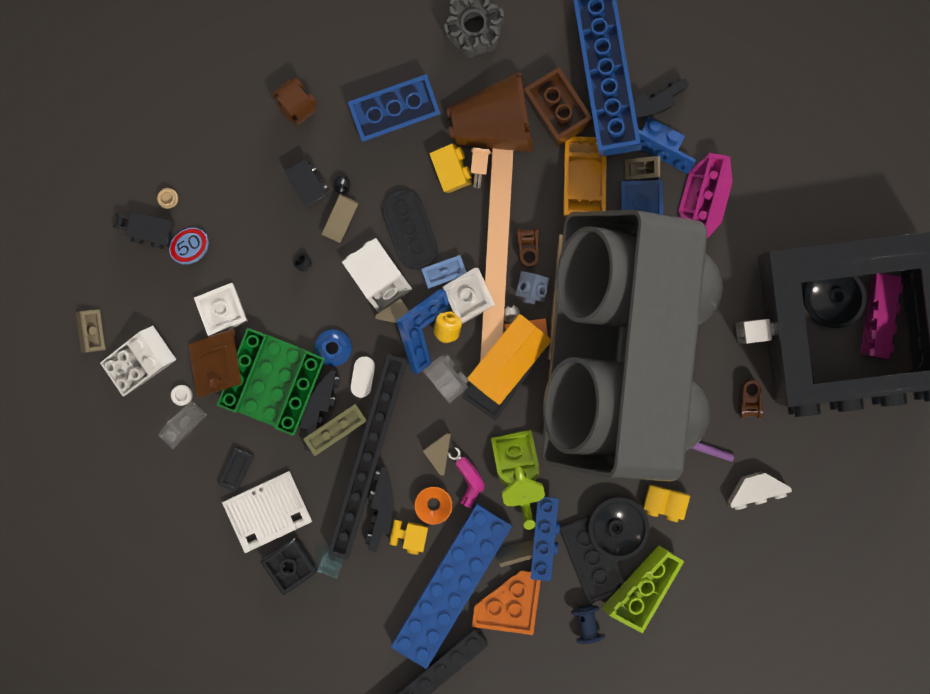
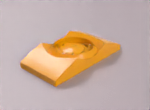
[563,137,606,216]

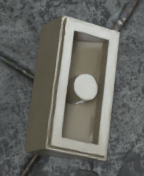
[76,309,106,353]
[497,539,534,567]

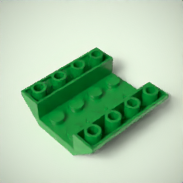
[217,328,325,436]

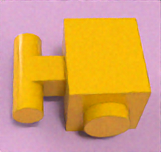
[389,520,428,555]

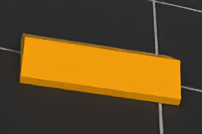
[467,314,552,405]

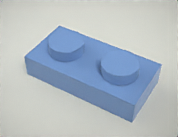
[421,255,467,289]

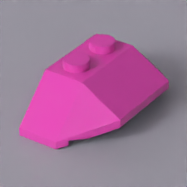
[678,153,733,238]

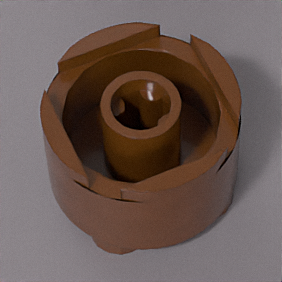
[270,78,317,127]

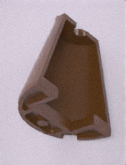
[446,72,533,152]

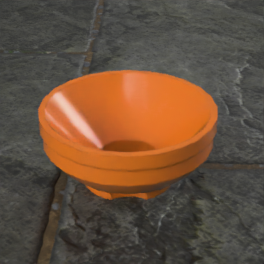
[415,487,452,525]

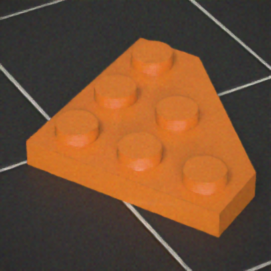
[472,570,541,635]

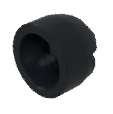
[333,176,351,193]
[293,253,312,272]

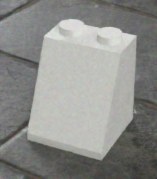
[342,238,413,312]

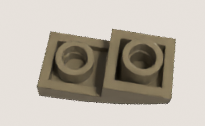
[321,194,358,243]

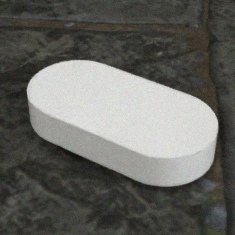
[351,357,375,398]

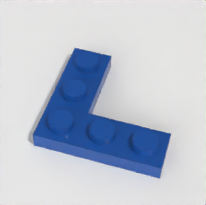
[397,289,450,374]

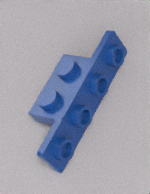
[638,117,696,174]
[530,497,560,581]

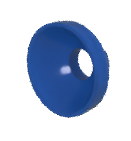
[314,329,352,367]

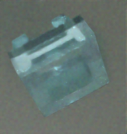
[318,552,343,579]

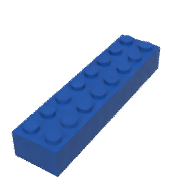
[574,0,641,157]
[391,502,512,669]

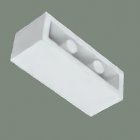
[735,319,775,343]

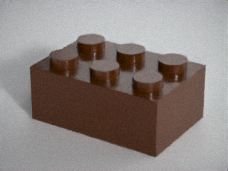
[524,67,593,147]

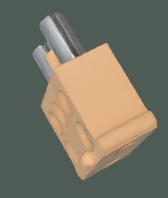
[471,147,491,188]

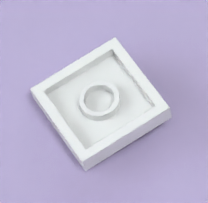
[442,268,495,324]
[194,283,248,337]

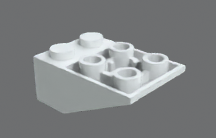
[100,326,176,397]

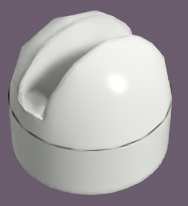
[504,305,520,323]

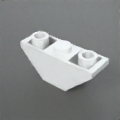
[727,471,792,510]

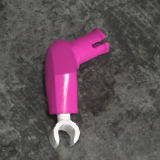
[448,447,485,509]

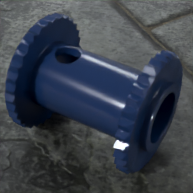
[571,605,605,644]

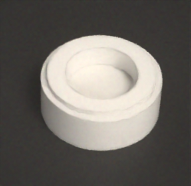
[171,385,193,406]

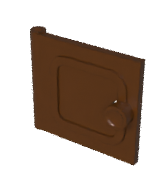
[188,329,242,398]

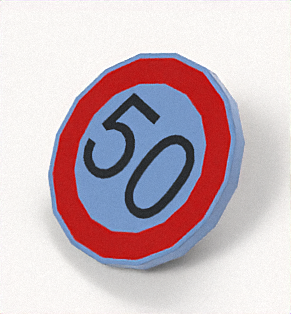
[169,228,209,265]

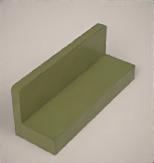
[303,404,367,456]

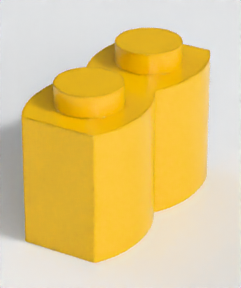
[642,484,690,522]

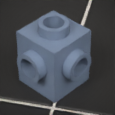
[516,271,550,304]

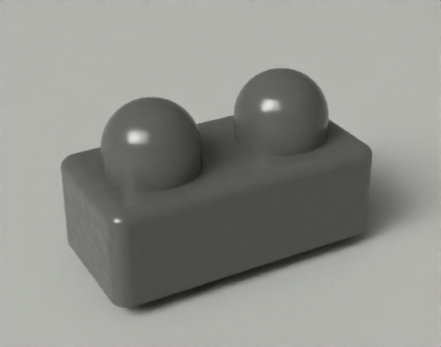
[541,210,723,481]

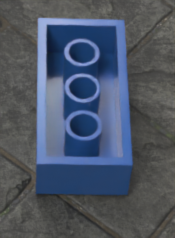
[348,74,441,142]

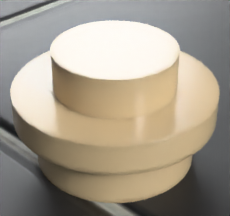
[157,188,178,209]

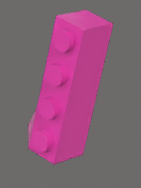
[859,273,903,359]

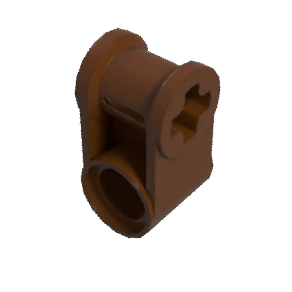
[517,227,539,268]
[739,379,763,419]

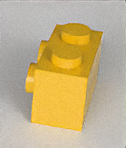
[429,144,472,193]

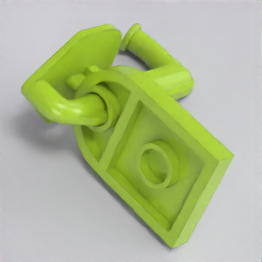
[491,430,545,530]

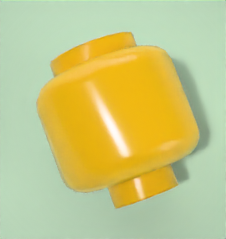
[433,312,462,343]

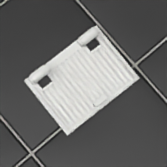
[222,471,312,553]

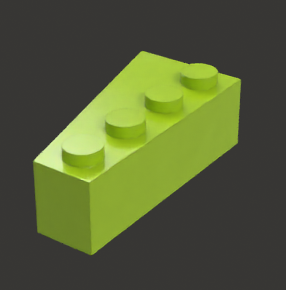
[601,546,684,633]

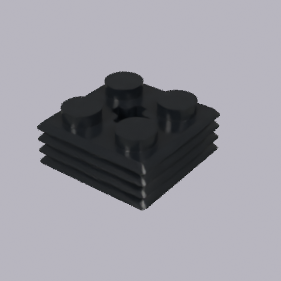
[261,538,318,595]

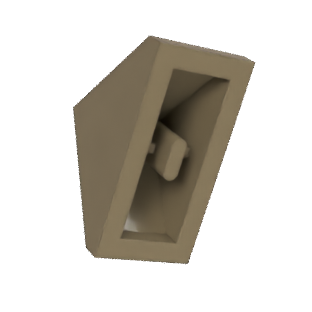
[625,156,660,180]
[375,298,409,323]
[423,433,451,475]

